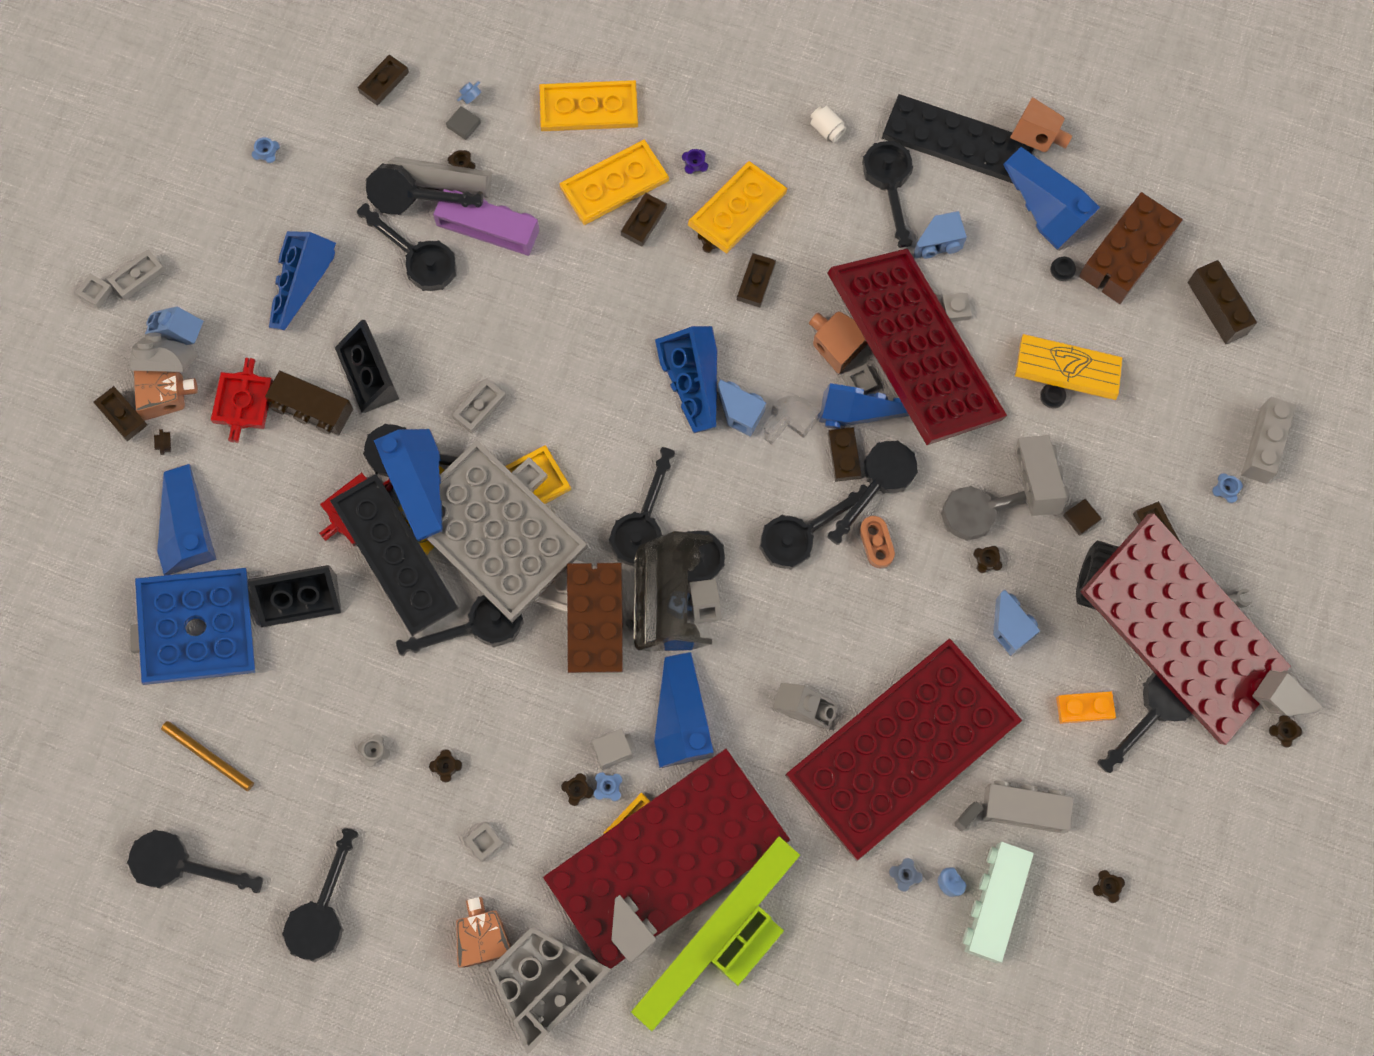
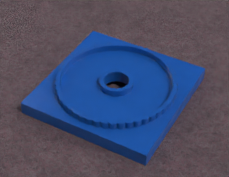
[135,568,255,685]

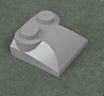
[130,333,198,372]

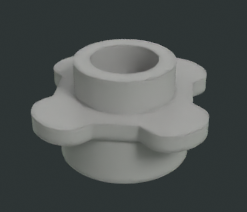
[358,735,390,767]

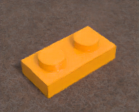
[1056,691,1116,724]

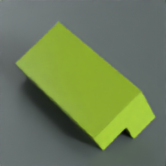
[711,906,784,986]

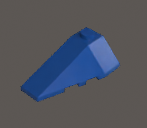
[1003,147,1100,250]
[269,231,336,331]
[655,326,717,433]
[819,383,909,429]
[374,429,443,541]
[157,464,217,575]
[654,652,714,768]

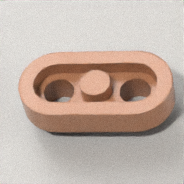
[860,516,895,569]

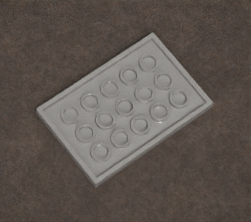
[401,440,588,622]

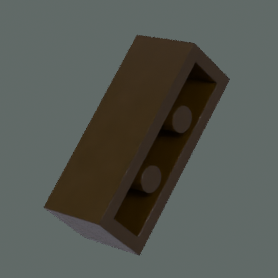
[1187,260,1257,345]
[265,370,353,435]

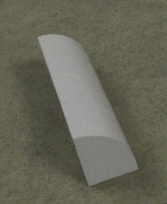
[388,157,492,198]

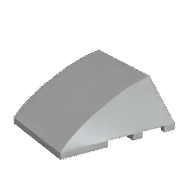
[489,927,611,1055]

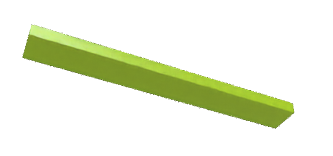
[631,837,800,1031]

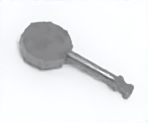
[941,486,1027,541]

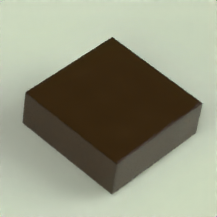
[1063,499,1102,536]

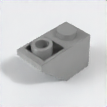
[1253,671,1322,716]
[773,683,838,730]
[612,895,658,963]

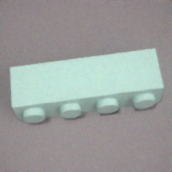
[963,842,1034,963]

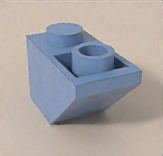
[914,211,967,259]
[145,306,204,345]
[717,379,766,437]
[993,590,1040,656]

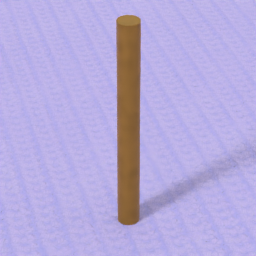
[161,721,254,792]

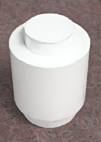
[810,106,847,143]

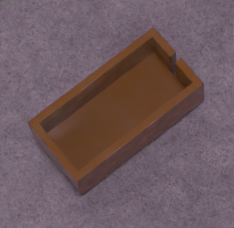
[1079,192,1183,304]
[567,563,623,673]

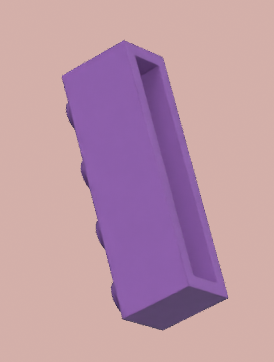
[433,189,540,256]

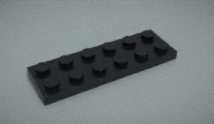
[882,94,1034,183]
[330,474,459,637]

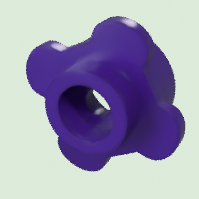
[682,149,708,174]

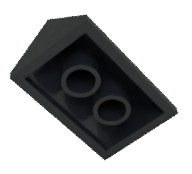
[335,320,399,413]
[248,565,341,627]

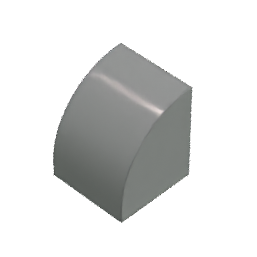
[689,579,721,624]

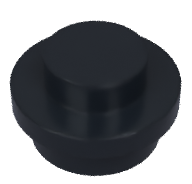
[1050,256,1076,281]
[1040,384,1066,408]

